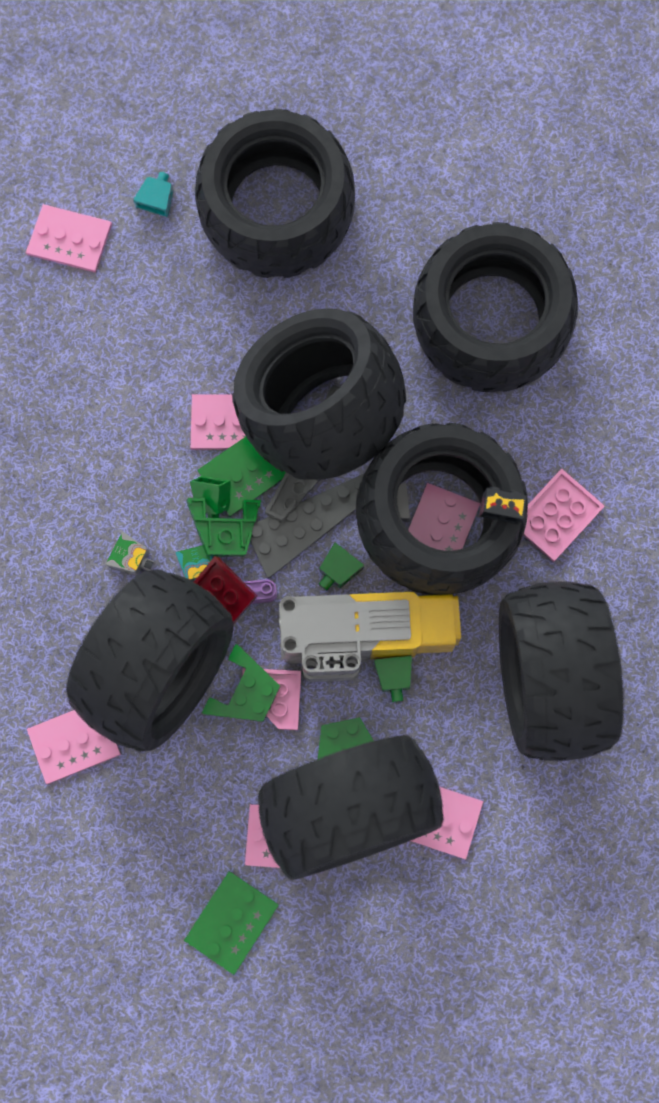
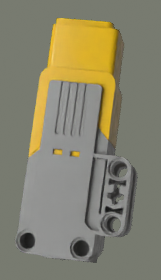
[279,592,461,682]

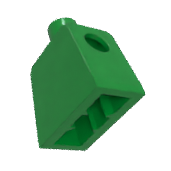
[190,476,231,518]
[318,542,364,591]
[374,656,412,703]

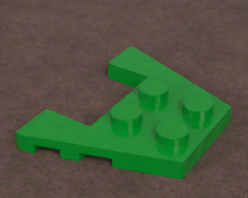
[186,498,261,557]
[202,644,281,722]
[318,717,374,759]

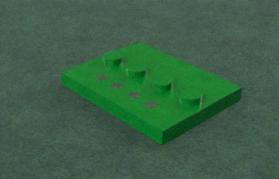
[197,436,286,517]
[184,871,279,975]

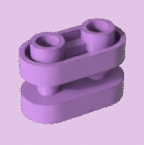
[244,579,278,604]

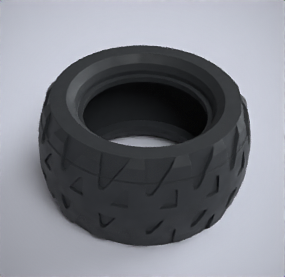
[195,109,355,278]
[413,222,578,393]
[232,309,406,480]
[356,423,528,595]
[66,569,234,752]
[499,581,624,761]
[258,735,444,880]

